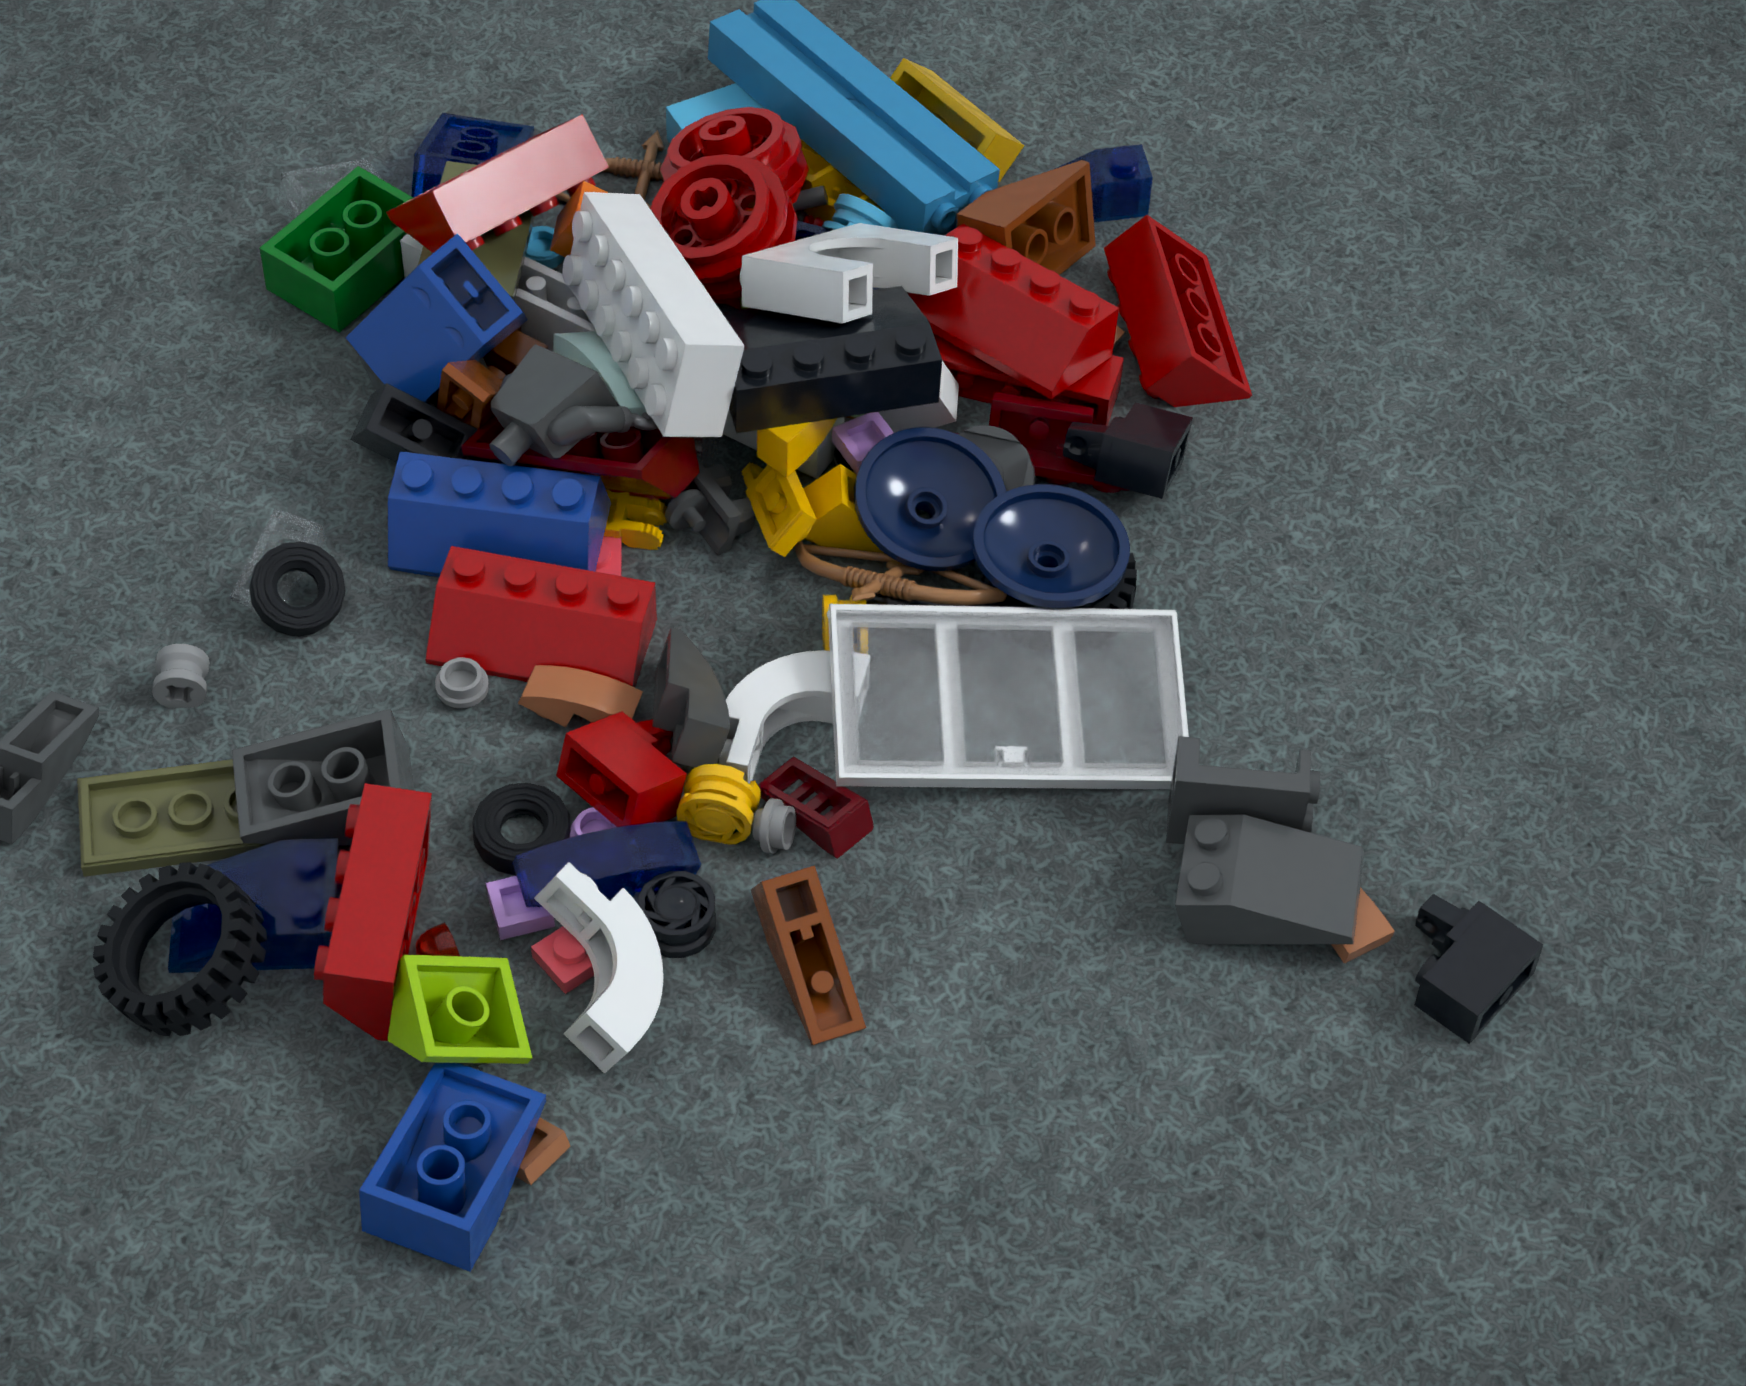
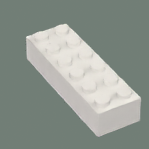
[563,192,744,437]

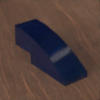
[513,821,702,907]

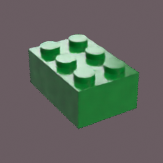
[260,166,413,333]

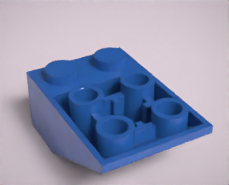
[346,233,528,403]

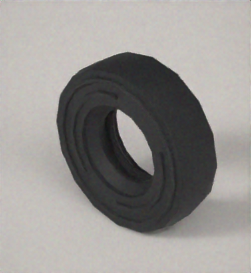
[249,541,346,636]
[472,783,571,876]

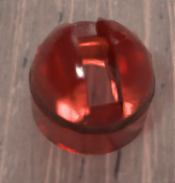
[415,922,460,956]

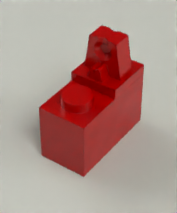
[556,711,687,836]

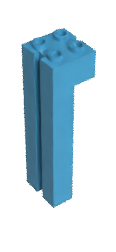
[708,0,1000,236]

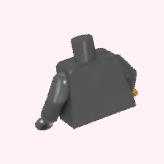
[489,344,658,466]

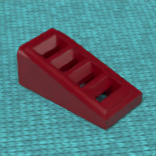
[758,756,874,859]

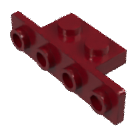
[953,392,1130,493]

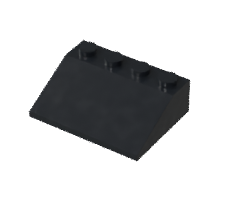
[722,286,942,433]

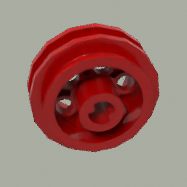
[660,107,809,211]
[650,154,798,301]

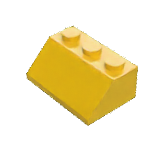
[890,58,1025,182]

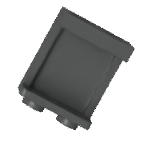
[1166,736,1320,844]

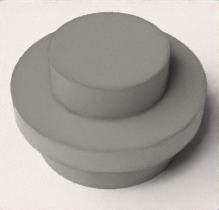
[435,657,489,708]
[752,798,796,854]

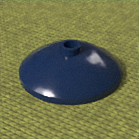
[854,427,1006,571]
[972,484,1130,608]

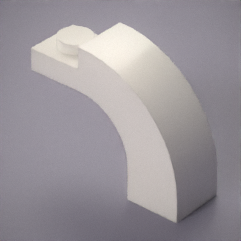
[719,650,870,784]
[534,862,663,1073]

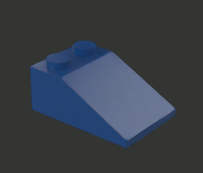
[359,1063,546,1272]

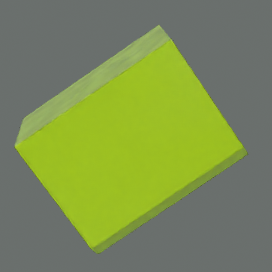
[387,955,532,1064]

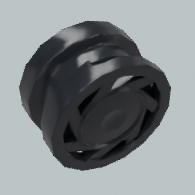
[638,871,716,958]

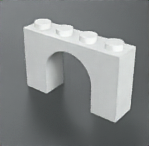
[740,223,958,323]

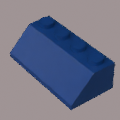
[388,451,611,577]

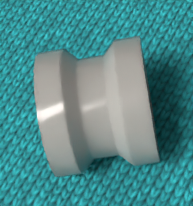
[152,644,210,708]

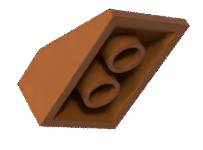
[957,160,1096,275]

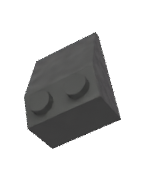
[232,709,414,846]
[1175,815,1364,944]

